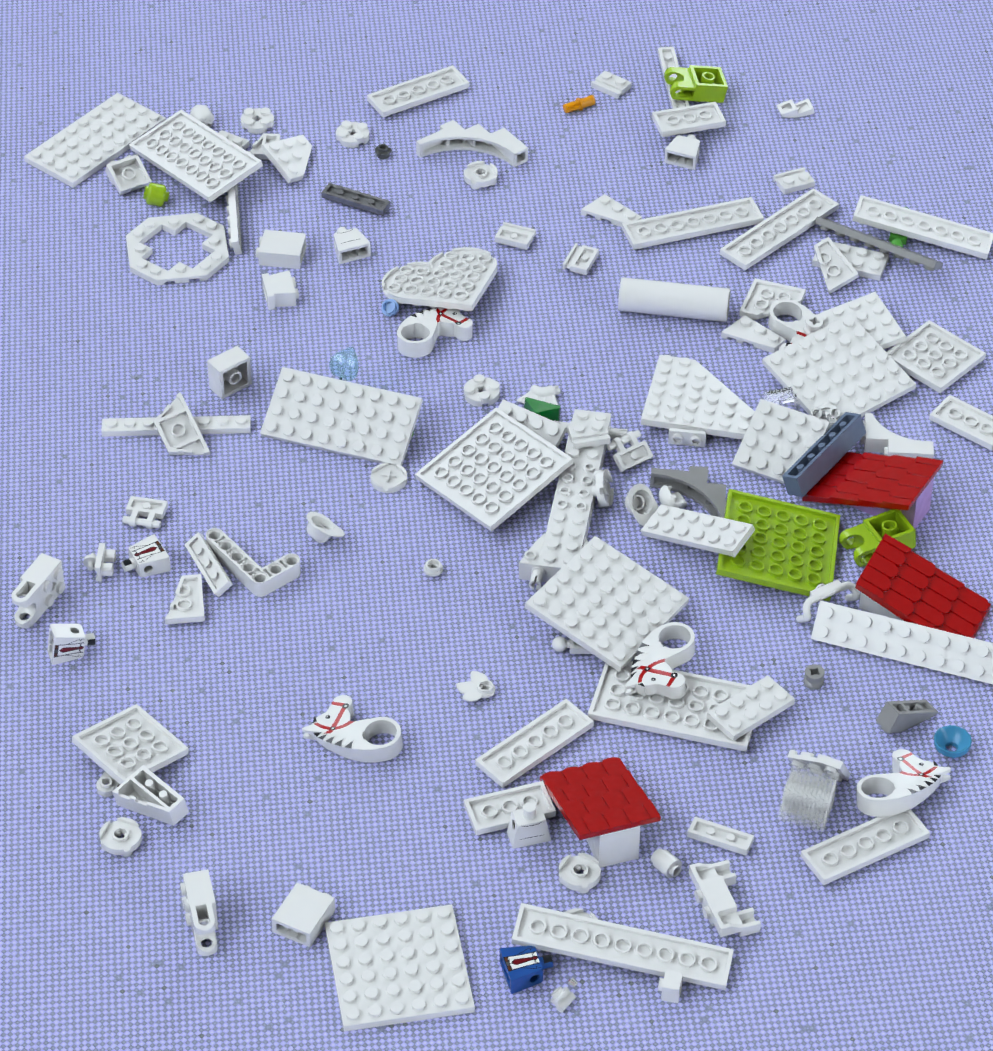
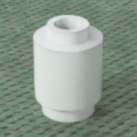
[651,848,682,878]

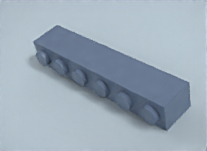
[782,412,866,497]

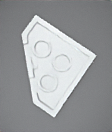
[261,135,312,184]
[739,278,806,320]
[787,750,851,782]

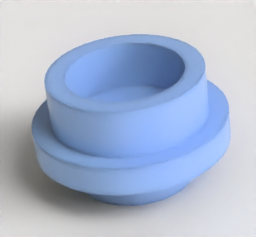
[381,299,399,317]

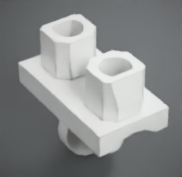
[83,543,116,582]

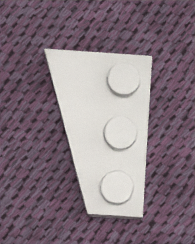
[581,194,642,227]
[814,237,858,294]
[721,315,786,353]
[165,574,205,625]

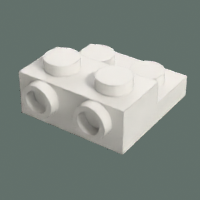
[105,154,152,195]

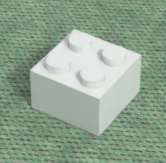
[207,346,252,399]

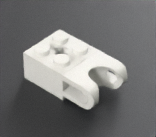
[11,553,65,629]
[180,869,218,956]

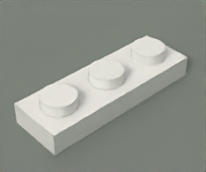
[687,817,754,856]

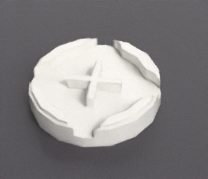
[370,463,408,493]

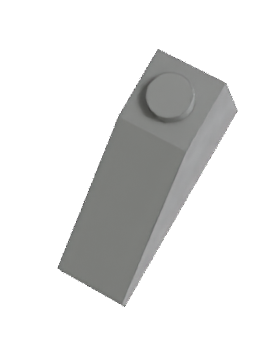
[876,699,938,734]

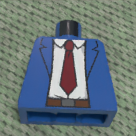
[499,946,553,994]

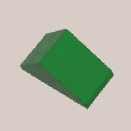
[524,397,561,421]

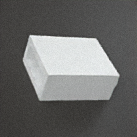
[256,230,307,269]
[272,883,335,947]

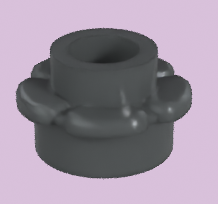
[375,144,392,159]

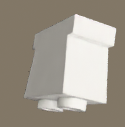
[262,270,299,310]

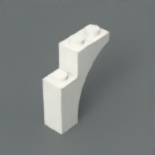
[861,413,934,459]

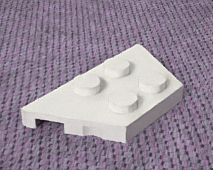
[154,392,210,456]

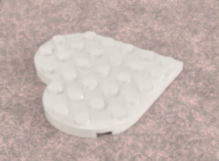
[382,247,498,311]

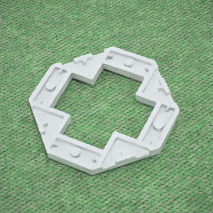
[126,213,229,285]

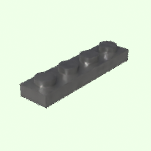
[321,183,391,216]

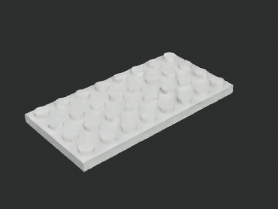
[24,93,166,188]
[129,110,263,202]
[260,367,423,466]
[588,661,753,752]

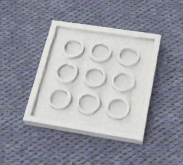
[816,292,906,349]
[887,320,986,393]
[732,399,830,484]
[72,704,189,784]

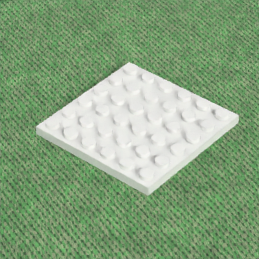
[762,314,916,417]
[415,408,574,532]
[524,536,689,672]
[325,904,475,1032]

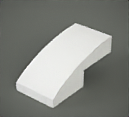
[776,99,815,118]

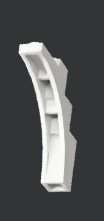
[416,120,528,167]

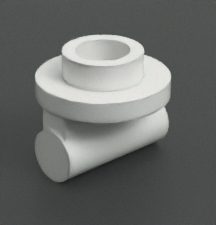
[550,986,576,1013]

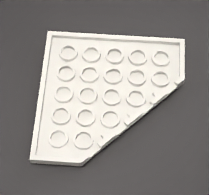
[640,355,755,440]

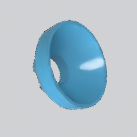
[934,725,972,758]

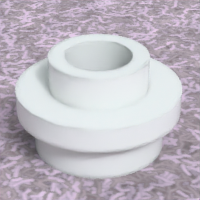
[424,559,443,577]

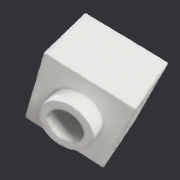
[658,970,683,1003]

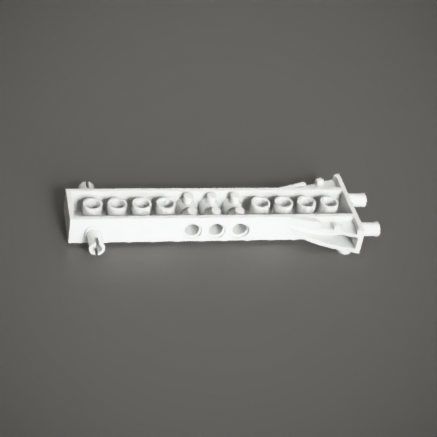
[519,409,628,590]

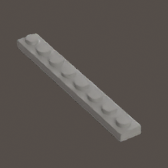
[815,217,943,271]

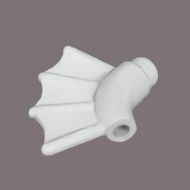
[517,385,561,405]

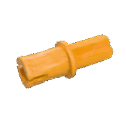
[563,95,596,113]

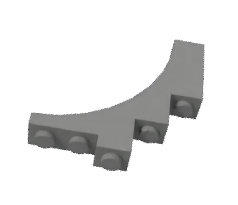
[650,466,726,518]

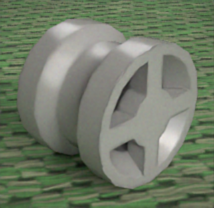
[804,664,825,690]

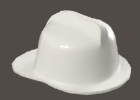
[625,483,659,527]
[306,512,345,543]

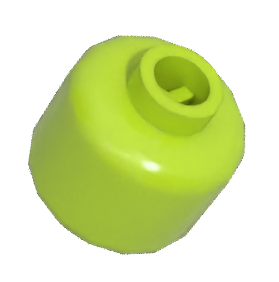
[143,183,169,207]

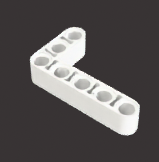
[206,528,301,597]

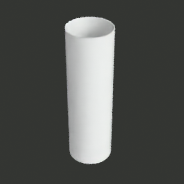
[618,277,731,322]

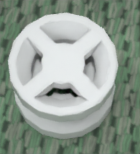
[804,314,823,335]

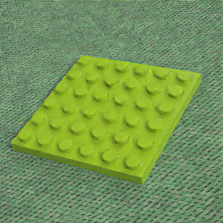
[716,489,840,601]

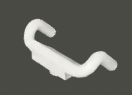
[796,579,860,623]

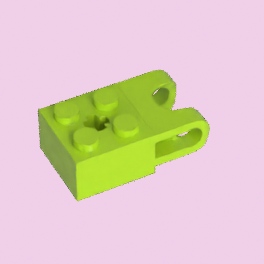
[664,65,728,103]
[839,509,916,567]

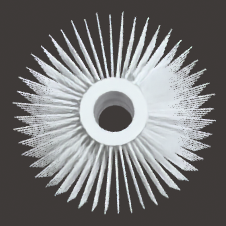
[778,760,839,831]

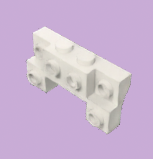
[689,860,761,937]

